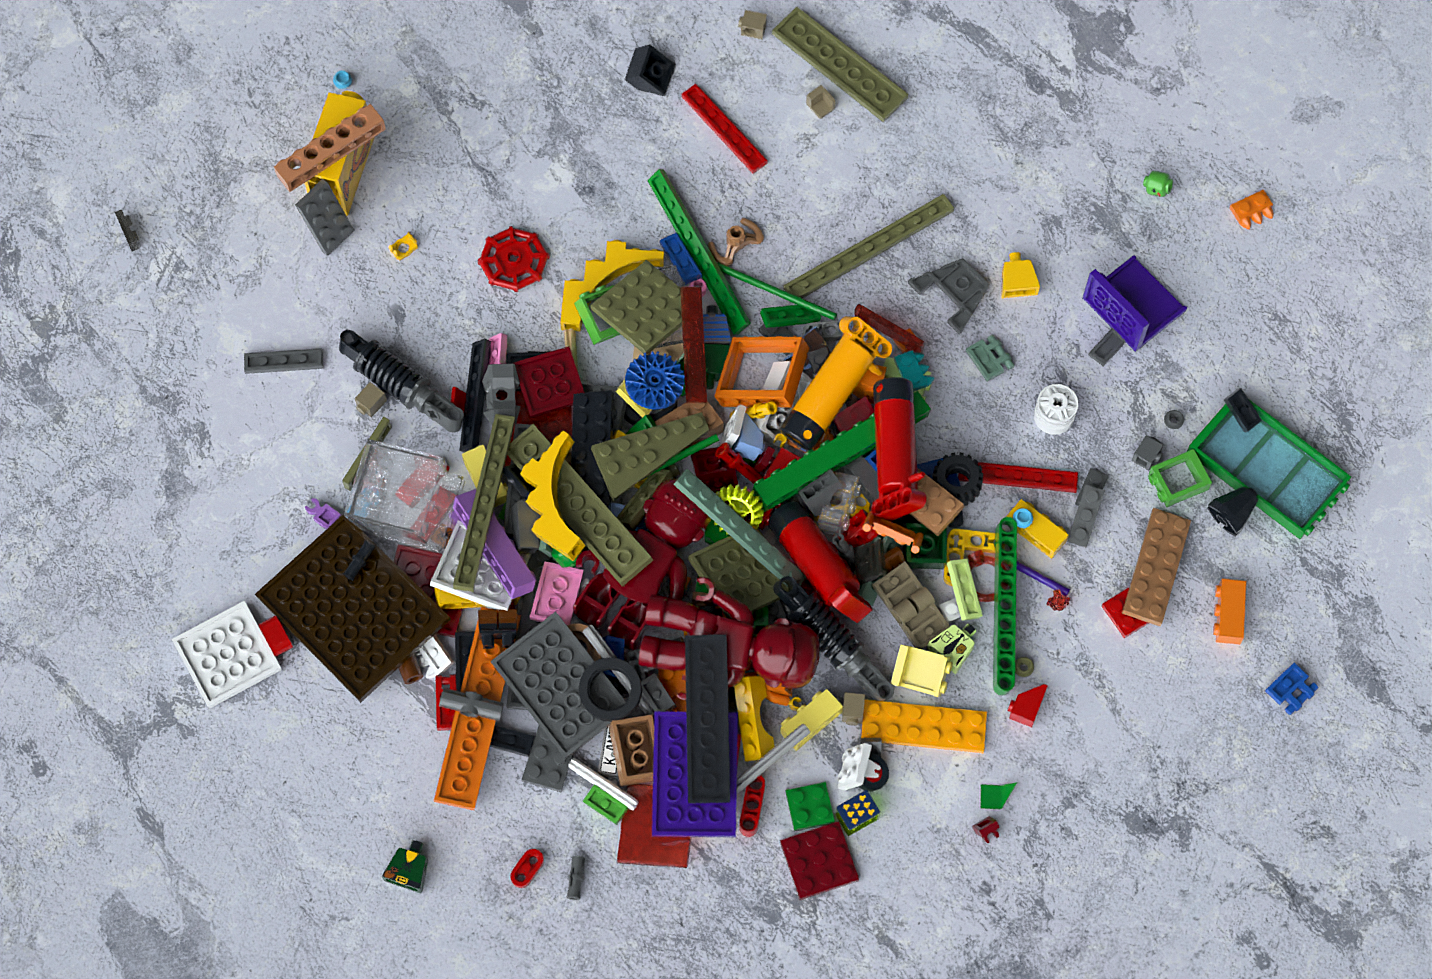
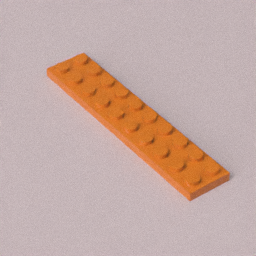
[434,607,521,811]

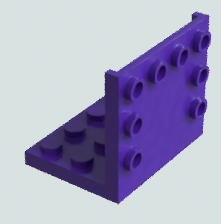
[1083,255,1187,352]

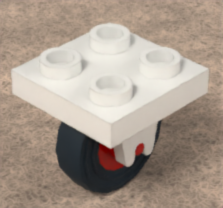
[837,743,889,792]

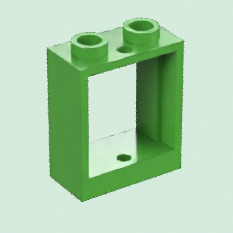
[574,285,621,345]
[1148,449,1212,508]

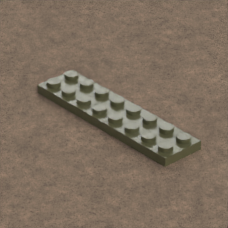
[772,7,909,122]

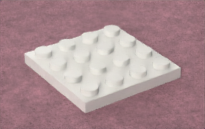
[430,520,531,611]
[172,601,282,709]

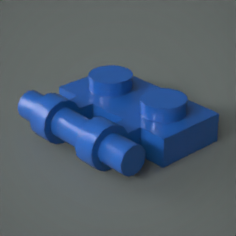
[1265,663,1319,715]

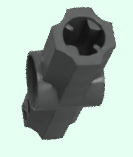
[439,688,504,721]

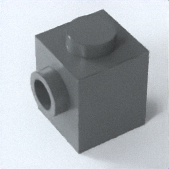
[1131,435,1163,471]

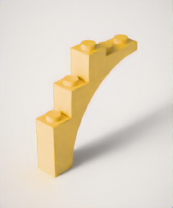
[560,240,664,332]
[520,431,586,561]

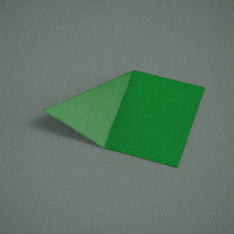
[980,782,1017,809]

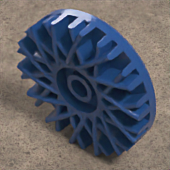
[625,351,685,410]

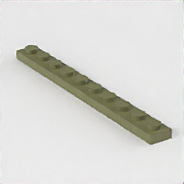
[783,194,954,298]
[453,414,515,592]

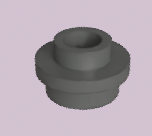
[1164,410,1184,429]

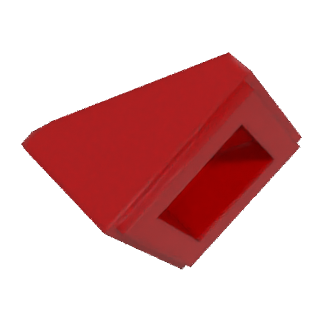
[450,387,466,413]

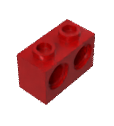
[832,509,879,554]

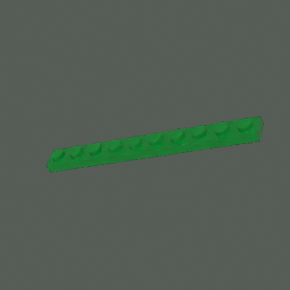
[647,169,751,334]

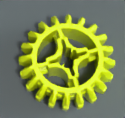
[714,484,764,535]

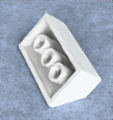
[752,361,812,449]

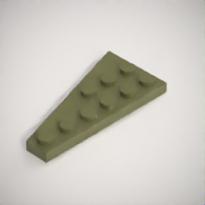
[591,412,709,501]

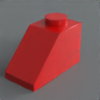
[1007,684,1048,728]

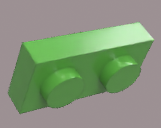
[583,784,629,825]

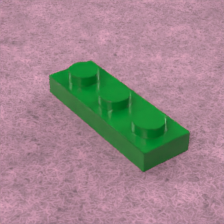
[760,303,821,328]

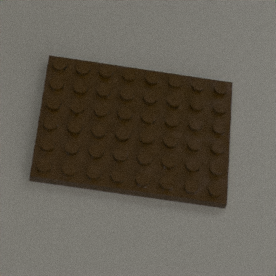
[255,514,451,703]

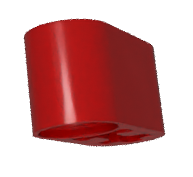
[258,616,293,657]

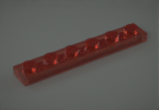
[680,286,707,404]

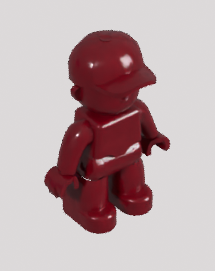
[573,478,711,650]
[639,577,820,700]

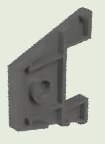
[908,258,989,334]

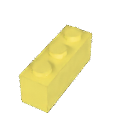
[462,445,508,508]
[780,689,843,751]

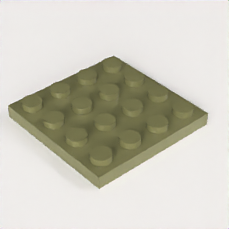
[591,260,702,355]
[688,529,789,619]

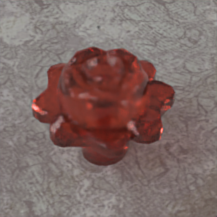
[1046,590,1070,611]

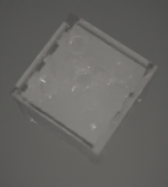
[343,439,465,553]

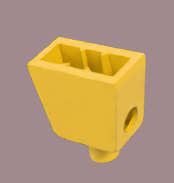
[1001,252,1040,298]

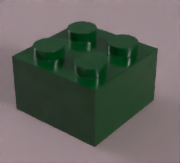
[903,523,947,569]

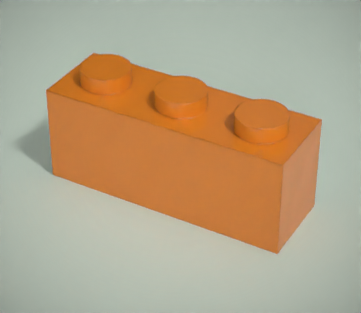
[1213,579,1246,645]

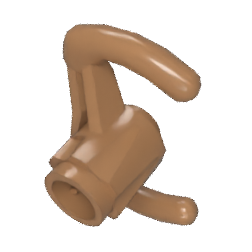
[708,218,764,266]

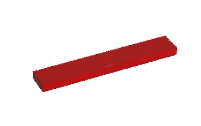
[681,84,768,174]
[958,462,1078,493]

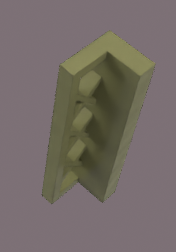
[616,469,673,530]

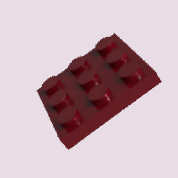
[513,346,585,419]
[780,821,859,900]

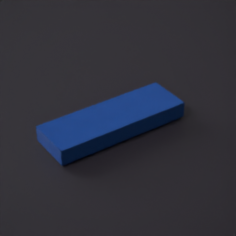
[659,232,702,285]

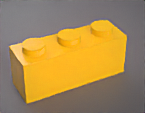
[1006,499,1069,559]

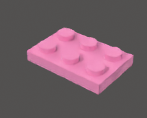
[530,561,584,625]

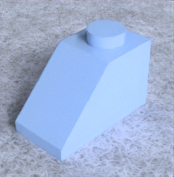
[733,413,765,461]

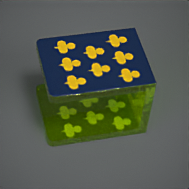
[835,790,881,836]

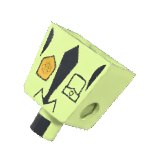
[927,624,976,674]

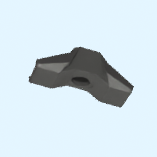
[482,364,520,425]

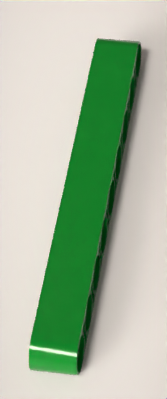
[993,517,1017,696]

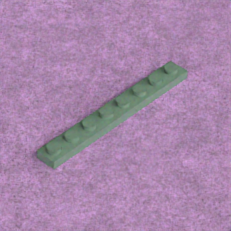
[674,469,806,587]

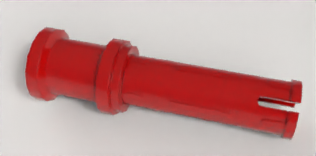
[715,442,764,484]

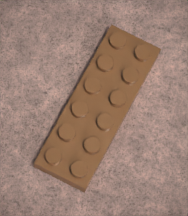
[1122,507,1191,626]

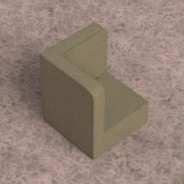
[806,85,835,119]

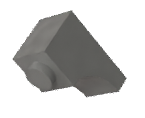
[798,469,842,517]

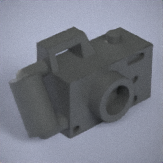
[628,649,650,682]

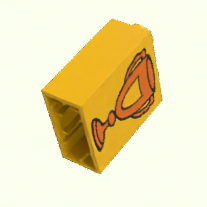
[304,91,374,216]

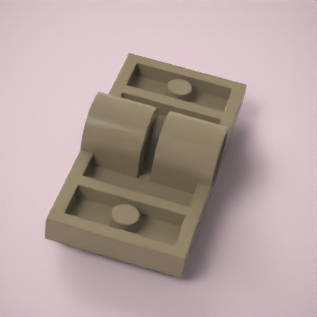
[872,562,950,649]

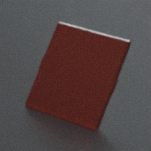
[617,784,692,868]

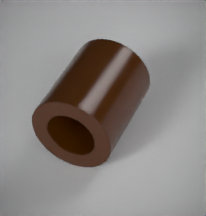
[398,654,423,684]

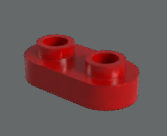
[510,849,544,888]

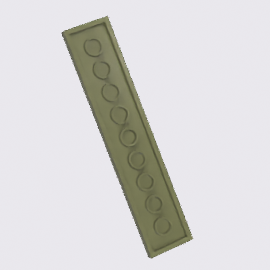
[507,424,653,587]

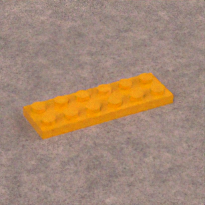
[861,700,987,753]

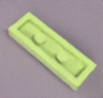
[947,559,983,621]

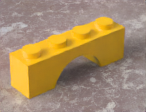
[734,676,775,762]

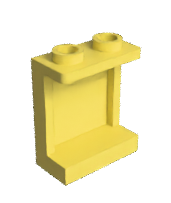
[891,645,953,697]

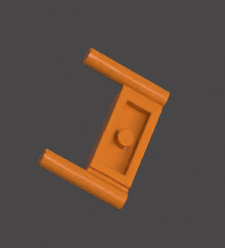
[863,511,924,553]

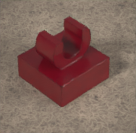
[972,816,1000,843]

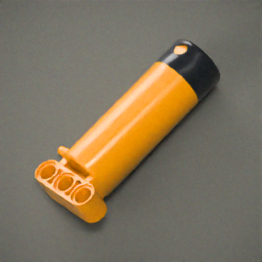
[779,316,892,451]

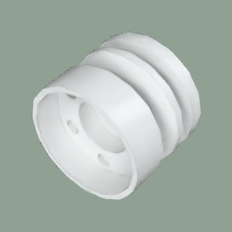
[1034,384,1079,435]

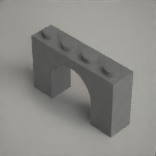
[512,499,590,554]

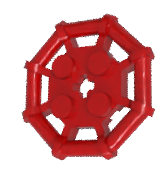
[477,226,550,292]

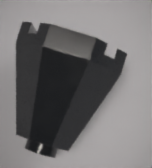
[1207,486,1258,537]

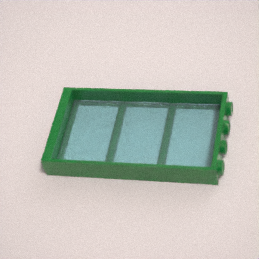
[1187,399,1351,540]

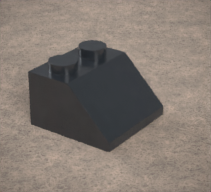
[624,44,676,96]

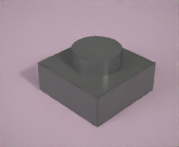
[860,738,882,757]

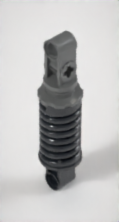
[339,330,464,433]
[773,576,894,701]

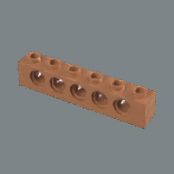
[274,104,386,192]

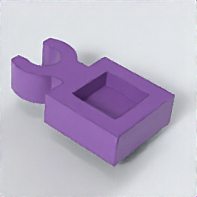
[305,498,341,529]

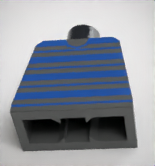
[694,305,731,345]

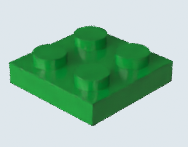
[785,782,835,831]

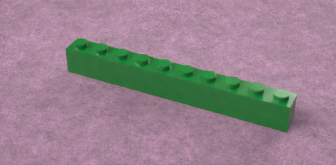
[753,391,931,512]

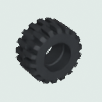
[932,452,983,506]

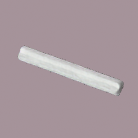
[569,758,639,810]

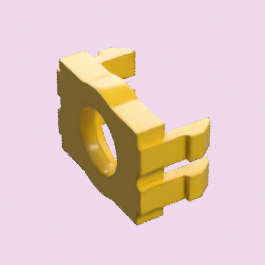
[388,232,418,261]

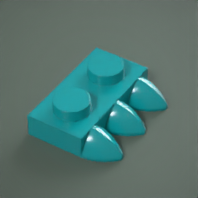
[894,351,935,392]

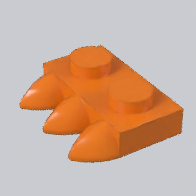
[1230,190,1274,229]

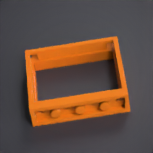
[714,336,809,408]

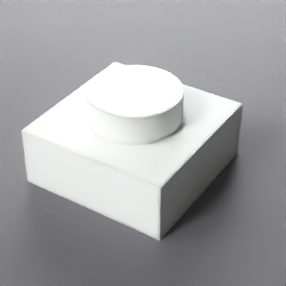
[938,598,961,624]

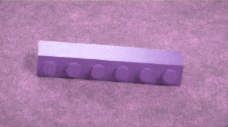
[453,489,536,599]

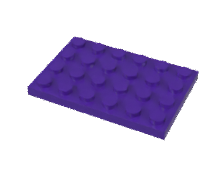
[652,712,738,838]

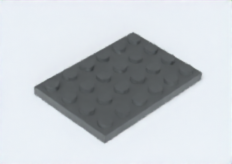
[490,612,626,759]

